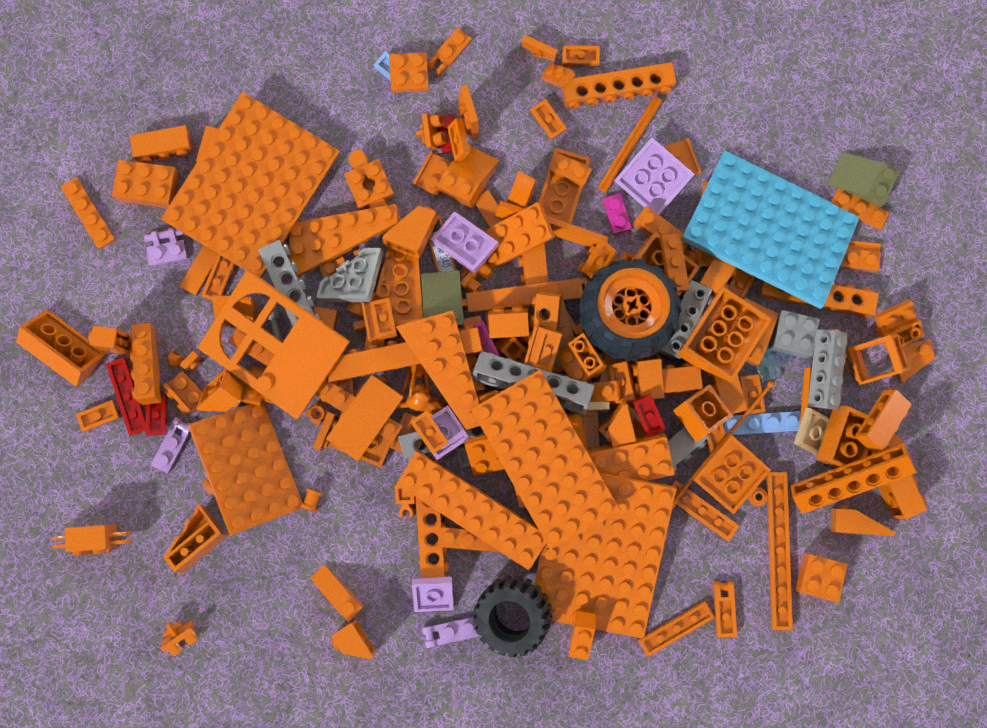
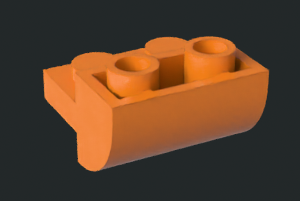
[874,299,924,350]
[557,333,607,382]

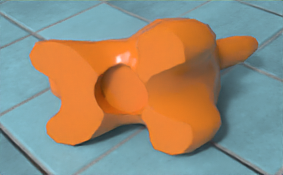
[397,384,446,416]

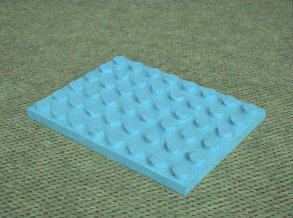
[681,150,860,309]

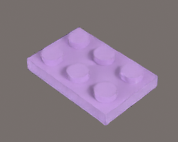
[430,211,499,273]

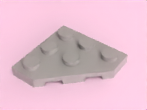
[316,248,383,302]

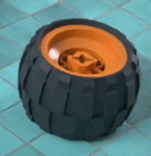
[579,259,681,361]

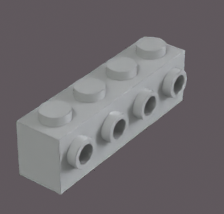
[659,280,713,361]
[807,330,848,410]

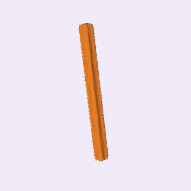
[598,96,662,193]

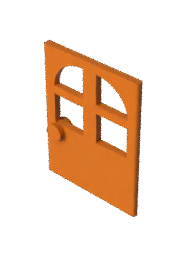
[197,269,350,420]

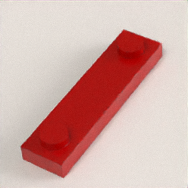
[106,357,146,436]

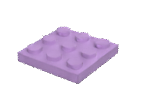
[614,138,695,215]

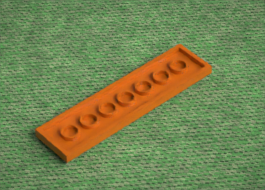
[396,450,546,570]

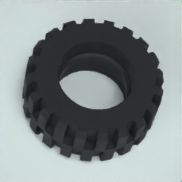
[473,576,553,657]

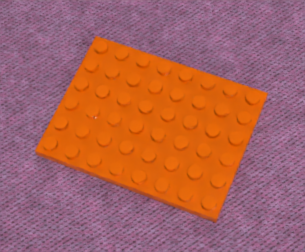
[161,92,340,278]
[528,473,676,638]

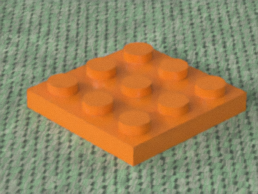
[691,433,771,514]

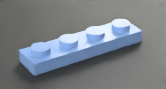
[723,411,800,435]

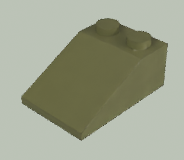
[827,152,900,208]
[421,271,464,328]

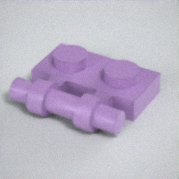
[144,227,188,266]

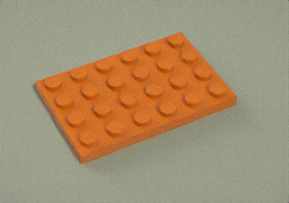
[188,401,303,536]

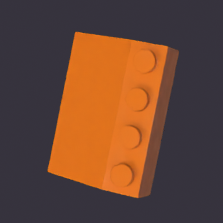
[677,286,772,383]

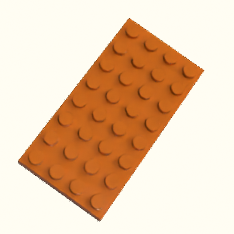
[471,369,621,550]

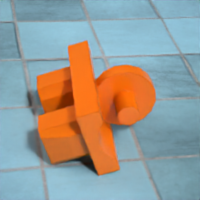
[416,113,447,151]
[460,261,494,292]
[160,620,198,657]

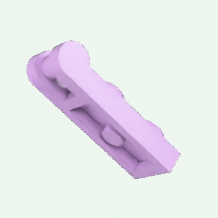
[151,417,190,474]
[422,617,480,648]

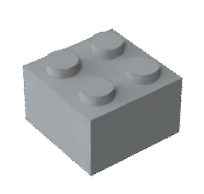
[769,310,819,359]

